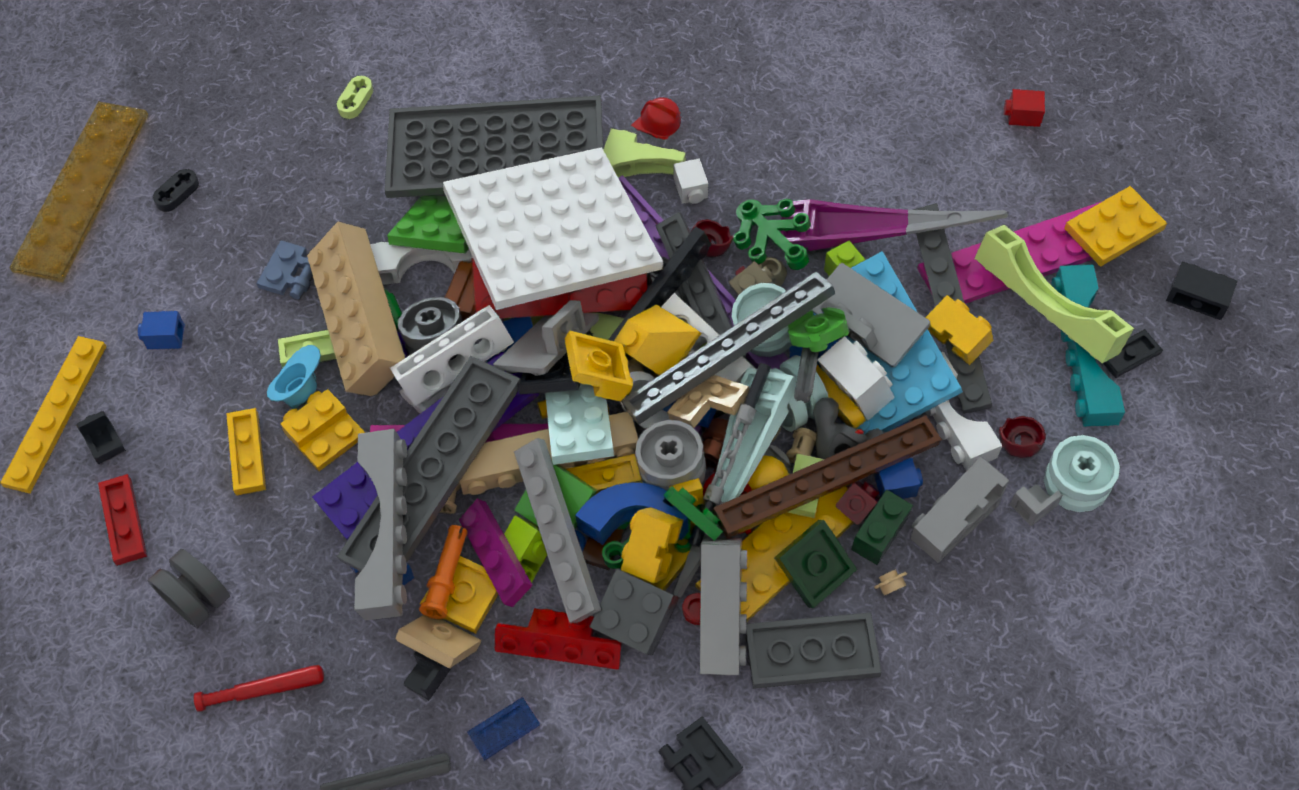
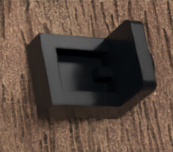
[76,411,126,464]

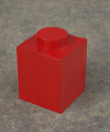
[1004,89,1045,127]

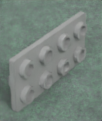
[812,263,931,367]
[493,300,599,376]

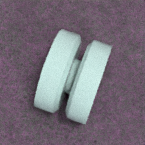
[731,283,792,357]
[770,355,829,432]
[1044,435,1120,512]

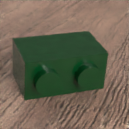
[851,489,913,565]

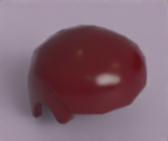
[691,219,734,258]
[999,416,1046,458]

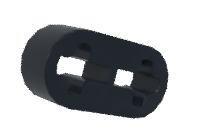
[153,169,199,212]

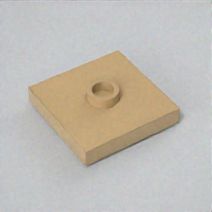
[395,615,481,668]

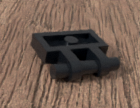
[658,716,743,790]

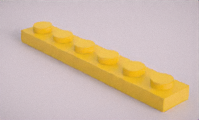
[0,336,107,494]

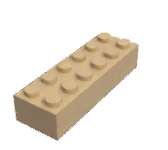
[307,222,405,396]

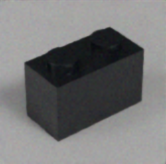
[1166,261,1238,320]

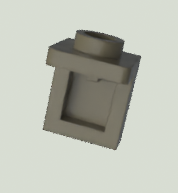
[728,261,775,295]

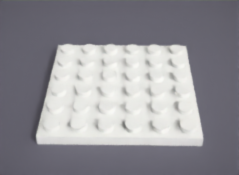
[443,147,663,310]

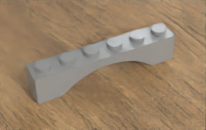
[354,429,407,621]

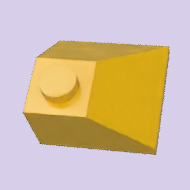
[614,304,701,375]

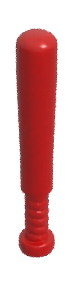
[193,665,324,712]

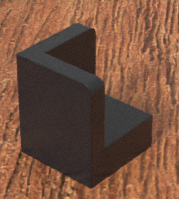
[404,651,451,701]

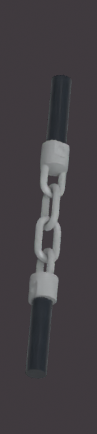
[688,363,771,547]

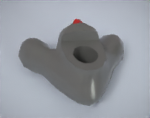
[813,398,886,459]

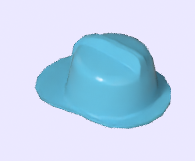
[267,345,321,409]

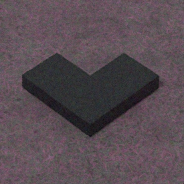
[1103,329,1163,378]

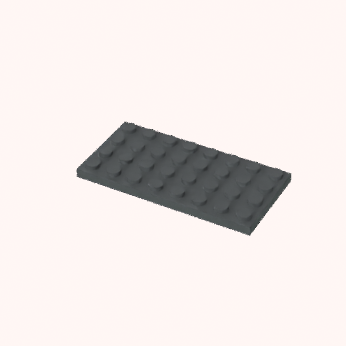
[385,95,603,198]

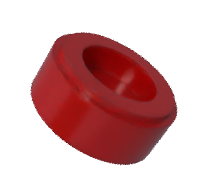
[682,593,701,625]

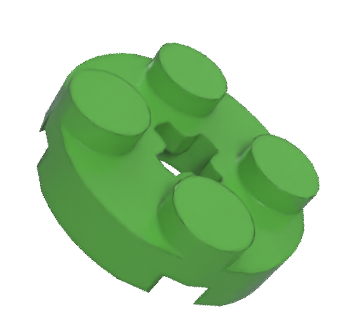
[788,307,849,352]

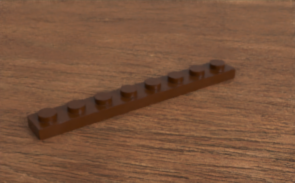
[712,415,942,539]

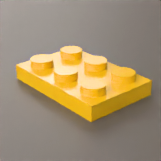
[1064,186,1167,267]

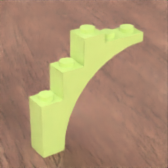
[603,129,685,177]

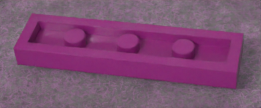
[459,498,533,607]

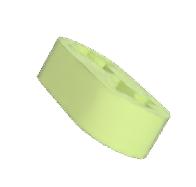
[337,76,373,119]

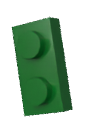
[664,486,723,541]

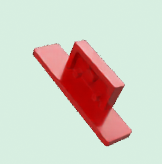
[495,608,622,670]

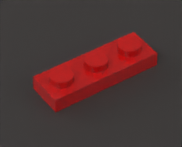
[98,474,147,566]

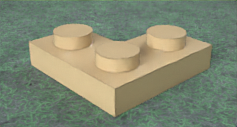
[667,375,749,428]

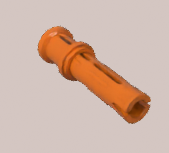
[419,525,468,619]

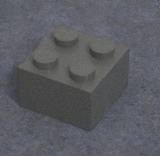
[590,569,680,655]

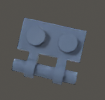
[256,241,312,300]

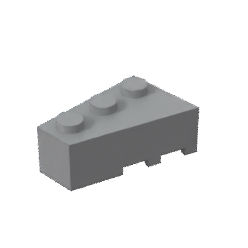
[911,456,1009,563]

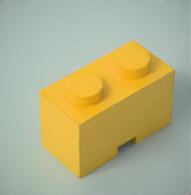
[925,295,994,365]
[621,507,683,584]

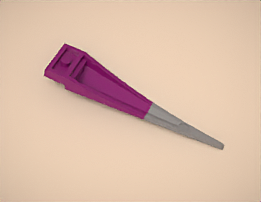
[780,199,1008,251]

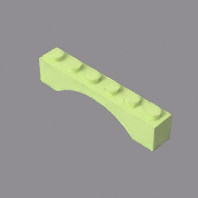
[974,225,1134,363]

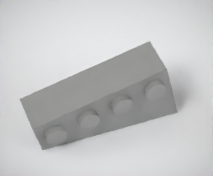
[700,537,747,675]

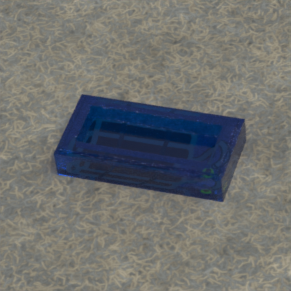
[467,697,540,761]

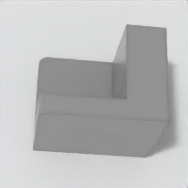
[1010,485,1063,526]

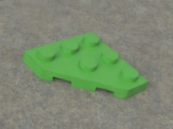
[387,195,469,254]

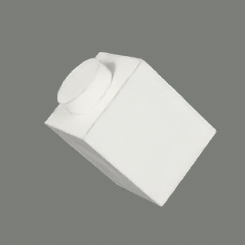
[674,158,708,204]

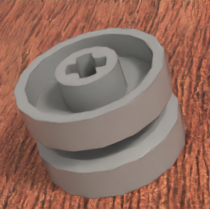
[635,420,706,490]

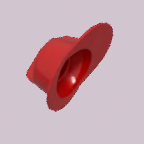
[631,97,681,140]

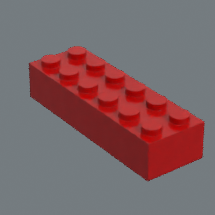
[471,258,647,318]

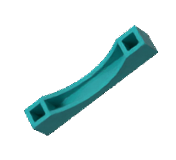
[1051,265,1125,427]

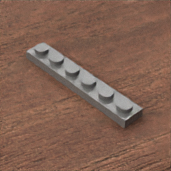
[514,438,601,623]

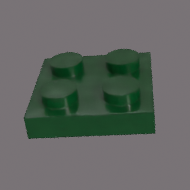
[774,520,858,608]

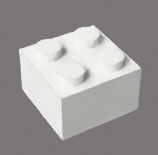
[818,336,895,421]

